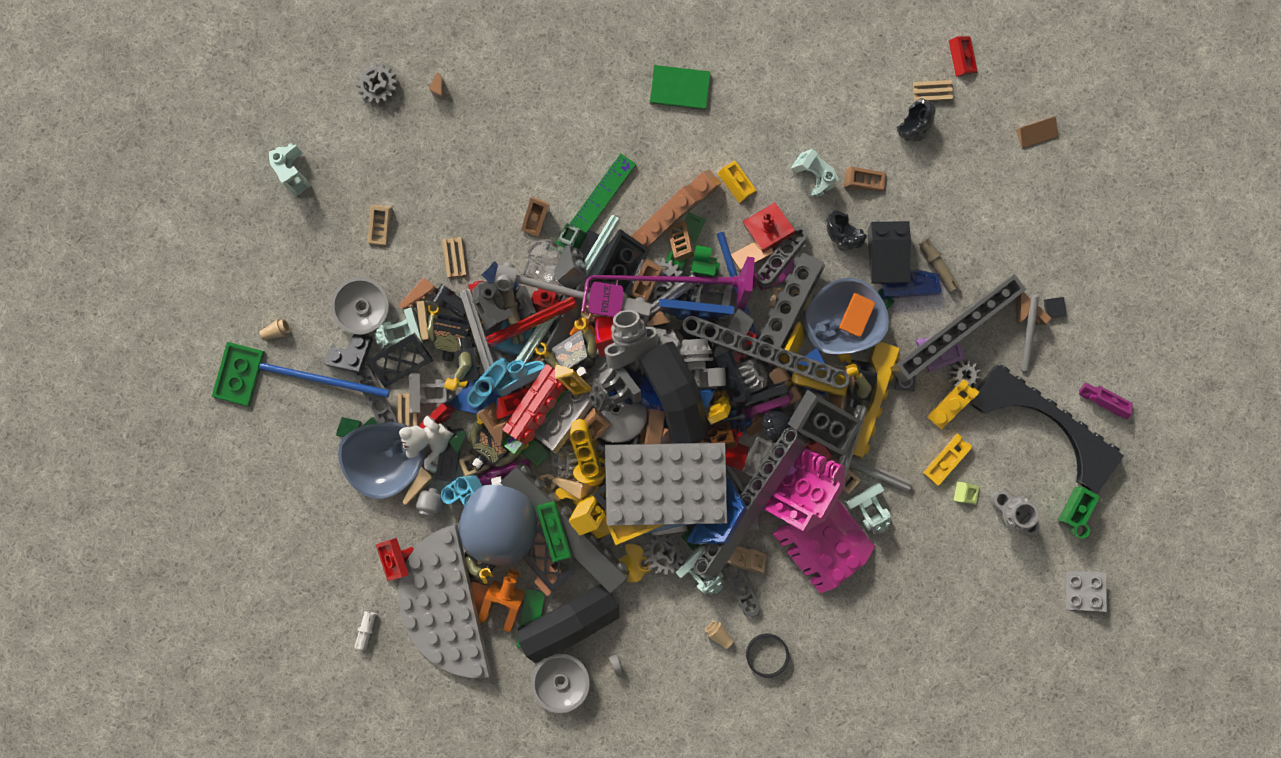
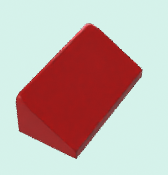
[949,36,978,77]
[497,388,529,419]

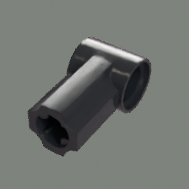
[431,284,466,319]

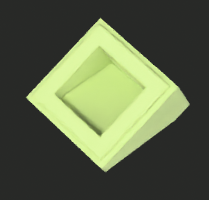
[954,482,980,505]

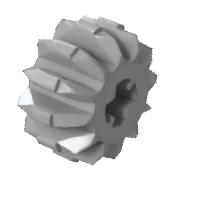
[738,359,769,393]
[948,359,981,392]

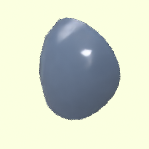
[805,278,889,354]
[338,422,424,499]
[459,485,537,566]

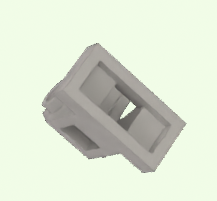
[409,374,455,413]

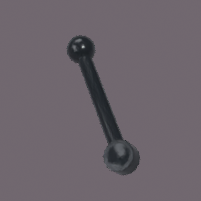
[707,414,746,426]

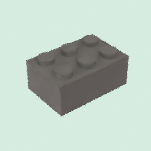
[788,390,863,455]

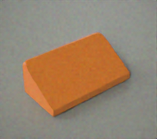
[839,293,875,337]

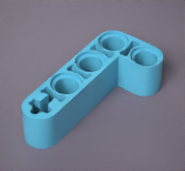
[441,475,482,506]

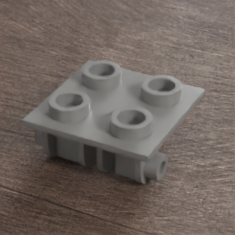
[1066,571,1107,612]

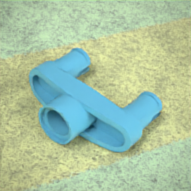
[467,358,509,407]
[495,360,545,397]

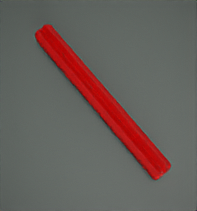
[486,297,577,347]

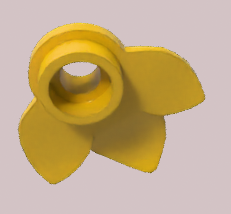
[619,544,651,582]

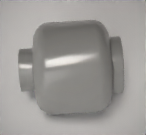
[416,487,443,517]

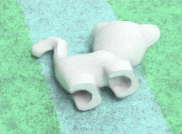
[399,416,454,473]

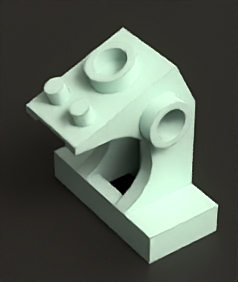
[269,143,312,196]
[791,149,839,197]
[375,308,425,349]
[844,483,892,534]
[675,545,725,595]

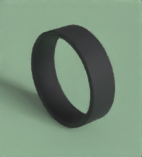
[746,633,789,678]

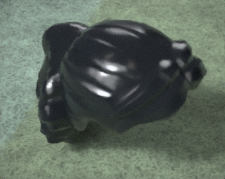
[896,98,936,142]
[826,210,867,251]
[762,408,793,443]

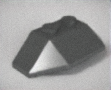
[537,285,584,353]

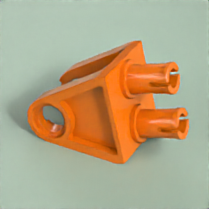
[479,569,525,633]

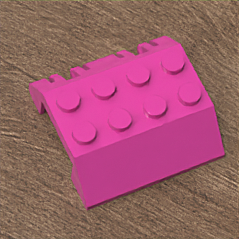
[763,448,845,532]
[773,499,875,593]

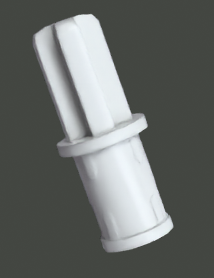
[355,611,377,651]

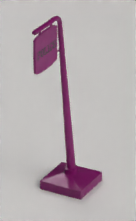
[581,256,755,317]

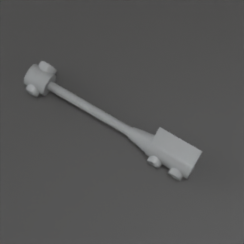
[494,262,651,326]

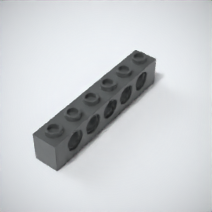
[750,253,825,368]

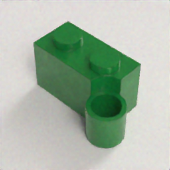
[690,245,720,277]
[1058,487,1100,539]

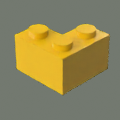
[569,493,611,539]

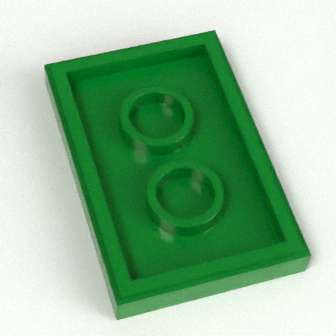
[650,65,710,110]
[211,342,265,407]

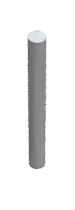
[1021,295,1039,371]

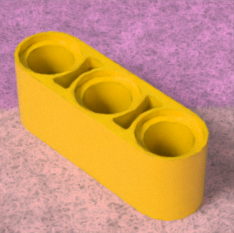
[791,364,850,397]
[570,419,599,478]

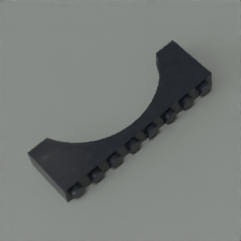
[968,365,1124,493]

